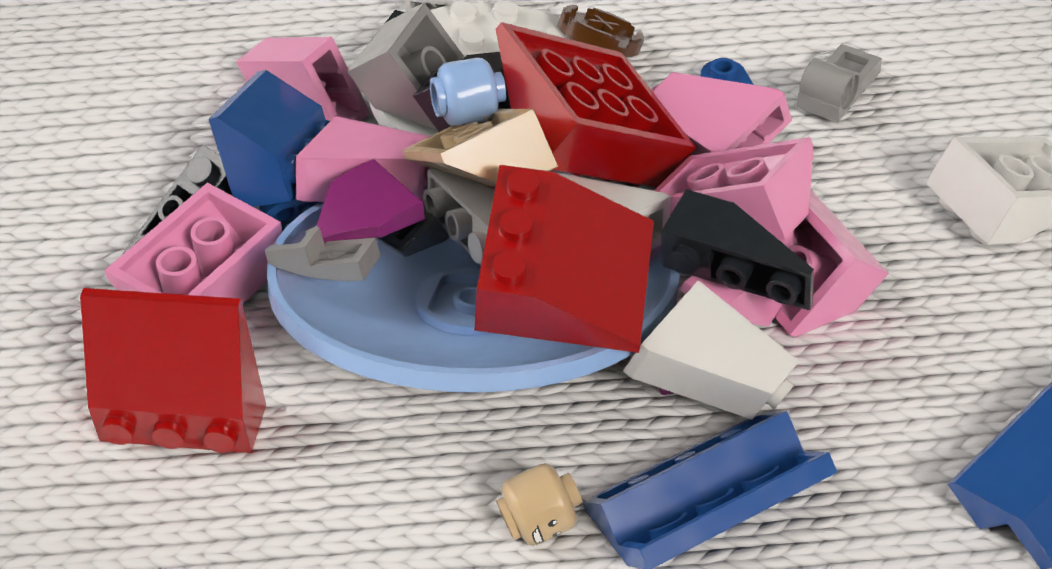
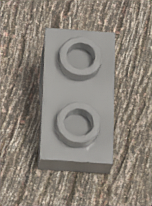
[797,44,882,123]

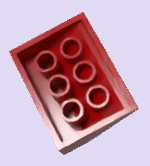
[495,22,696,187]

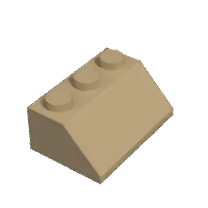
[402,109,558,187]

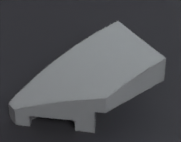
[265,226,381,281]

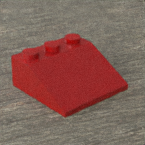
[474,165,654,353]
[80,288,266,453]

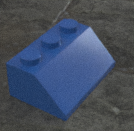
[208,70,330,207]

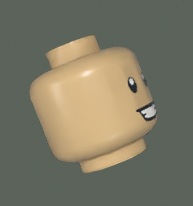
[496,463,583,546]

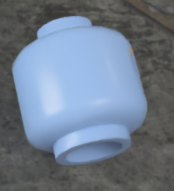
[430,58,506,127]

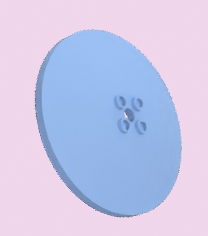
[267,187,680,392]

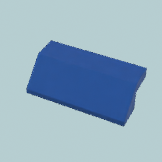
[947,382,1052,569]
[582,411,837,569]

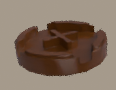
[557,5,644,57]

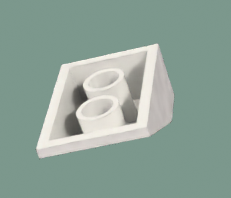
[926,137,1052,245]

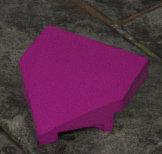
[317,159,425,243]

